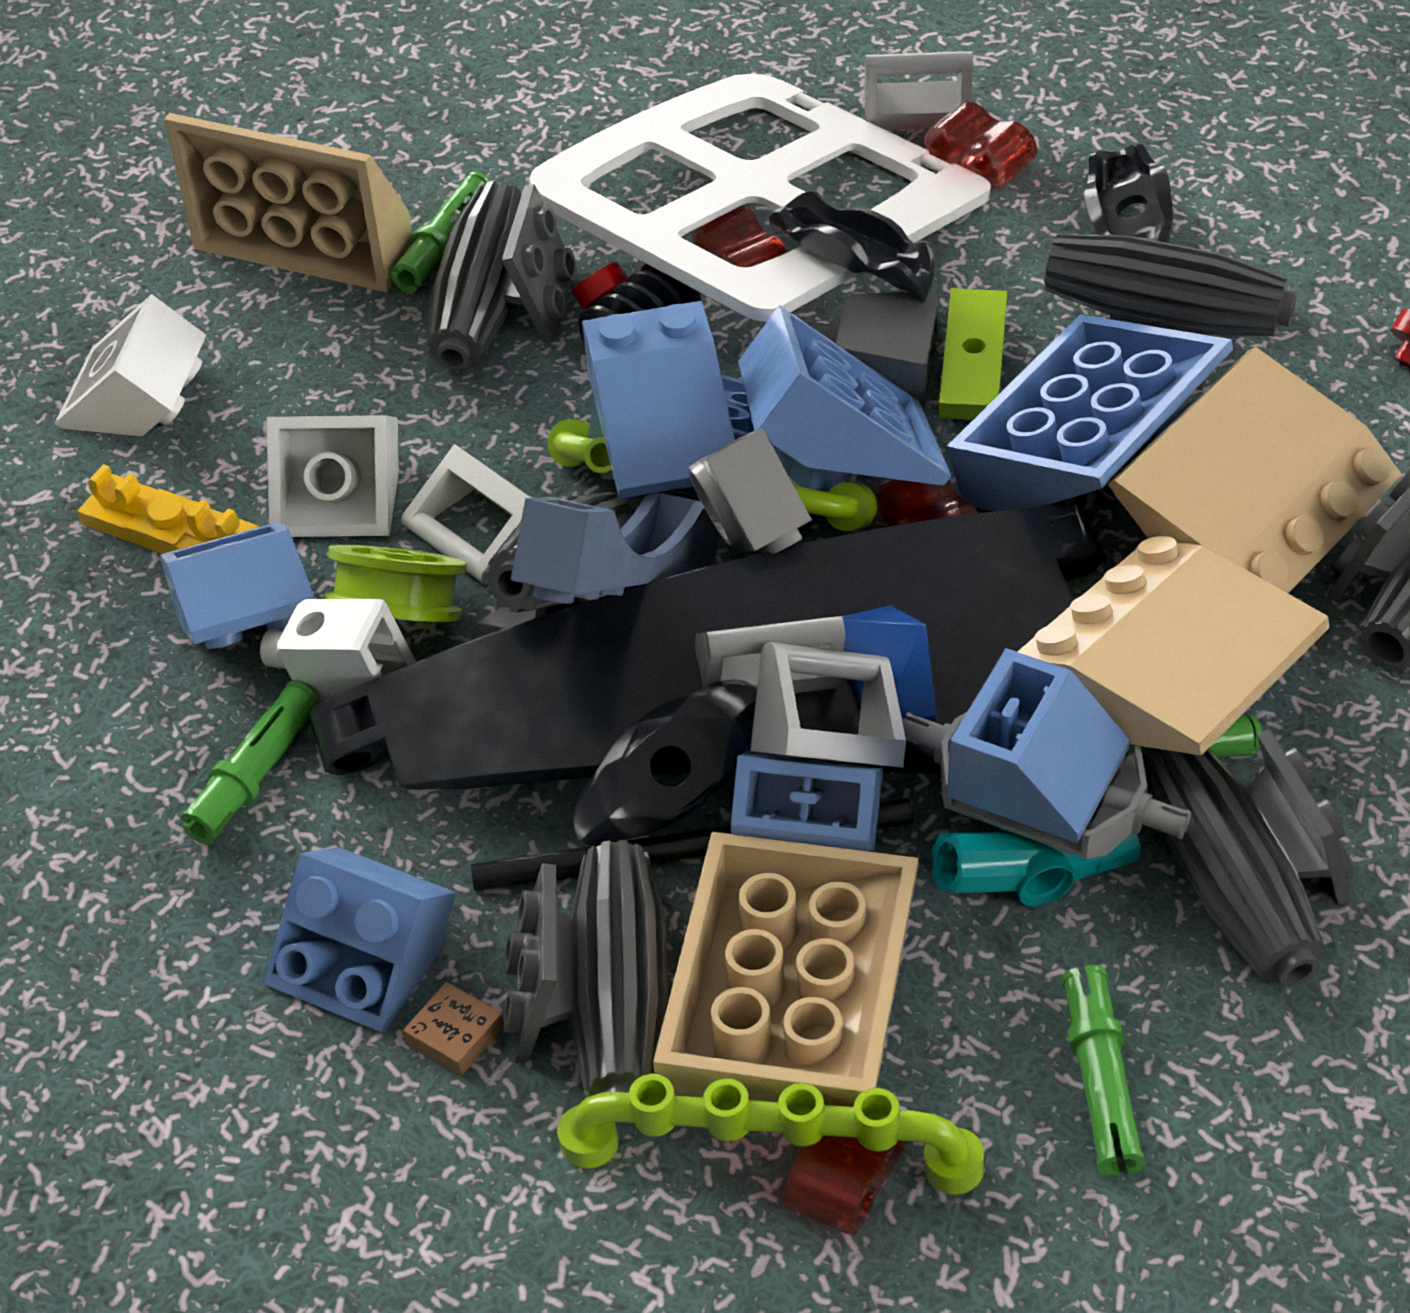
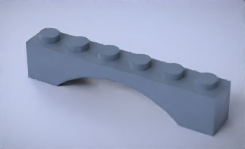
[511,490,720,604]

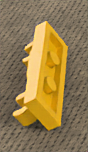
[77,464,259,554]

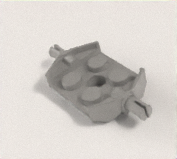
[902,712,1191,859]

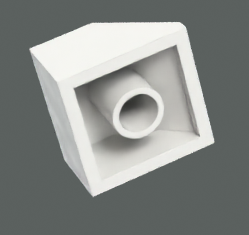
[54,294,206,436]
[267,415,399,537]

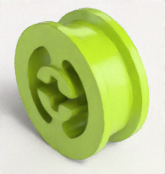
[323,545,467,622]

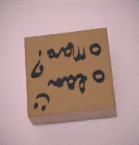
[403,981,504,1076]

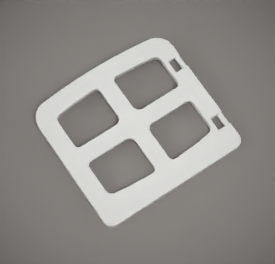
[529,74,991,322]

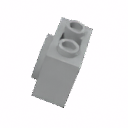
[687,428,812,555]

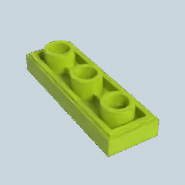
[939,288,1007,421]

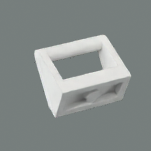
[401,444,531,585]

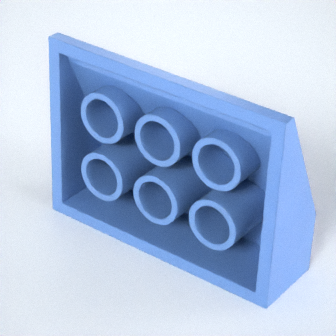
[738,305,951,486]
[947,314,1233,512]

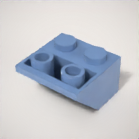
[160,522,315,649]
[947,648,1130,844]
[731,751,883,852]
[263,847,457,1032]

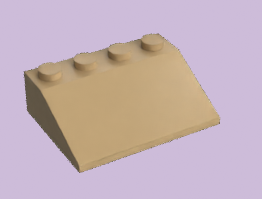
[164,113,412,292]
[1108,347,1402,593]
[1018,536,1330,756]
[653,832,919,1106]

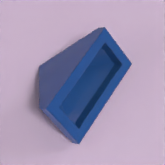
[842,605,937,722]

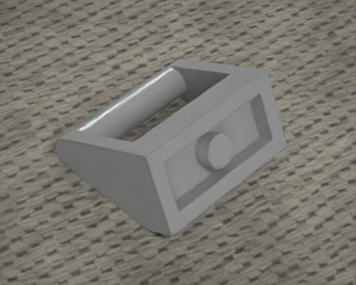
[864,51,973,130]
[695,616,845,693]
[750,642,906,768]

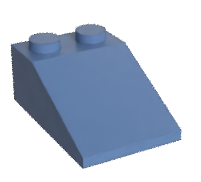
[582,301,735,499]

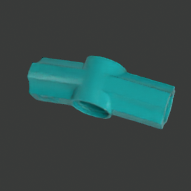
[931,828,1141,907]

